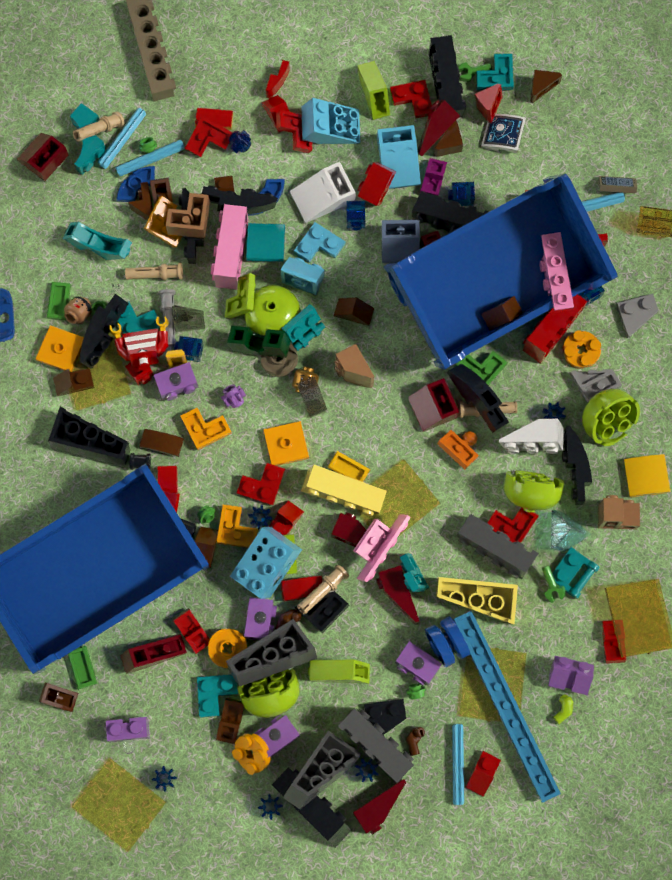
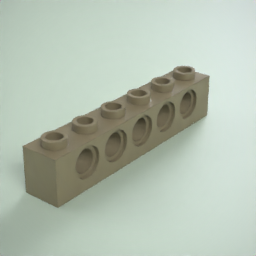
[126,0,176,101]

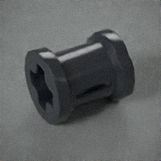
[130,453,151,470]

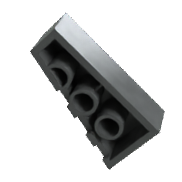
[457,514,539,579]
[226,619,317,686]
[338,708,414,783]
[283,731,361,809]

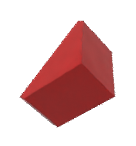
[475,84,503,123]
[262,95,290,133]

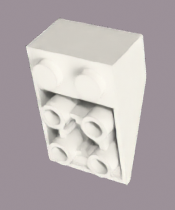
[290,162,356,223]
[499,419,564,454]

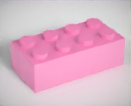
[211,204,249,290]

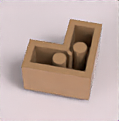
[166,193,210,238]
[598,495,640,530]

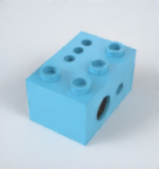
[230,527,302,599]

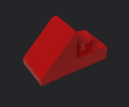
[269,501,304,535]
[465,751,501,797]

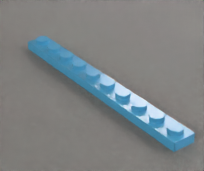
[453,611,561,803]

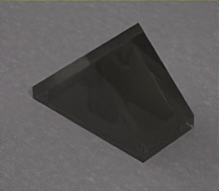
[172,305,205,332]

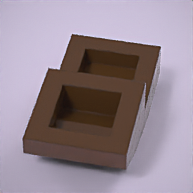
[139,429,184,457]
[216,698,244,744]

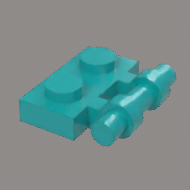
[282,304,326,351]

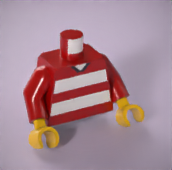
[110,316,169,371]

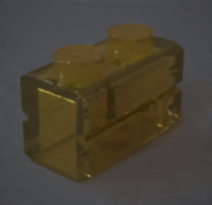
[636,206,672,238]

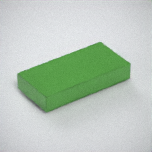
[47,282,71,321]
[68,646,98,690]

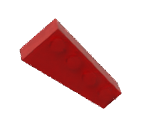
[522,294,588,364]

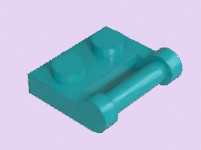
[552,547,600,599]

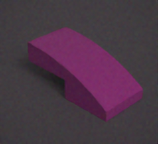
[420,158,447,196]

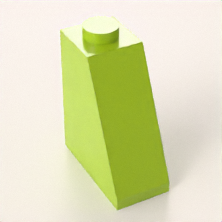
[357,60,390,120]
[308,659,370,684]

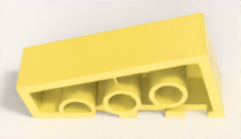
[301,465,387,516]
[436,577,518,625]

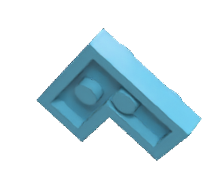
[294,222,346,262]

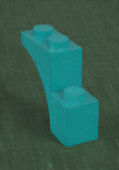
[70,103,106,175]
[63,222,132,260]

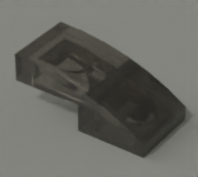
[296,376,327,418]

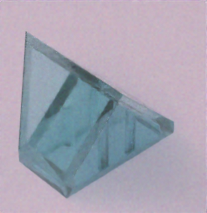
[551,510,591,552]

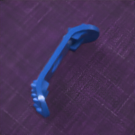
[0,288,15,342]

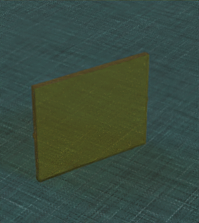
[72,332,131,411]
[356,459,440,538]
[605,579,672,658]
[459,648,527,722]
[72,758,166,852]

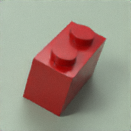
[357,162,396,206]

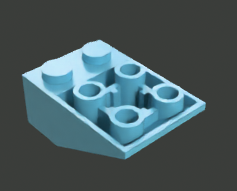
[301,98,360,144]
[377,125,421,189]

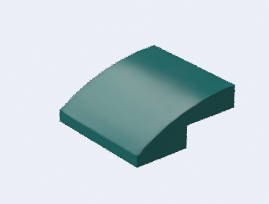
[246,223,285,262]

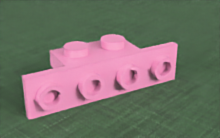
[540,232,574,311]
[353,514,411,582]

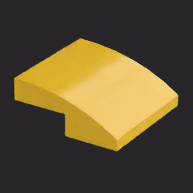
[624,454,671,498]

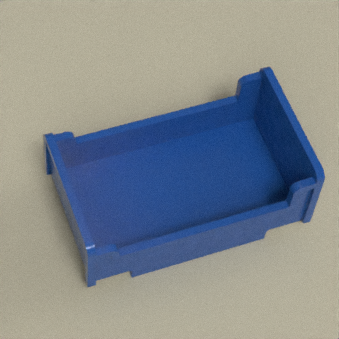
[383,173,618,370]
[0,463,209,674]

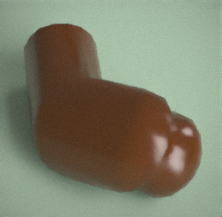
[275,609,302,630]
[406,727,425,756]

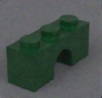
[227,325,291,358]

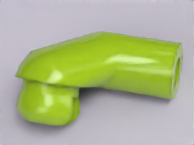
[553,694,573,725]

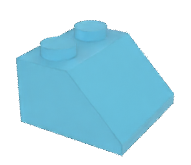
[280,257,325,295]

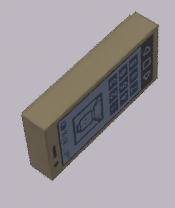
[598,176,637,193]

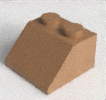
[334,344,374,388]

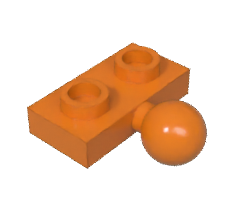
[437,430,479,470]

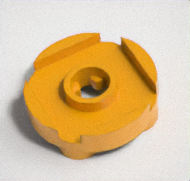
[563,330,601,369]
[208,629,247,669]
[232,733,270,775]

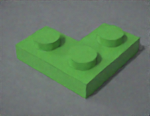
[454,351,508,385]

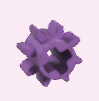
[221,384,246,408]

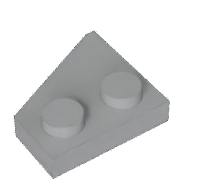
[616,294,659,338]
[570,369,622,403]

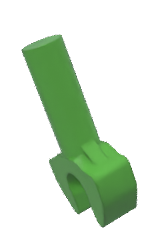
[458,62,492,82]
[542,565,566,603]

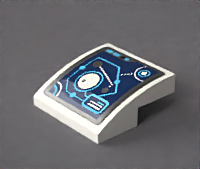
[481,114,526,153]

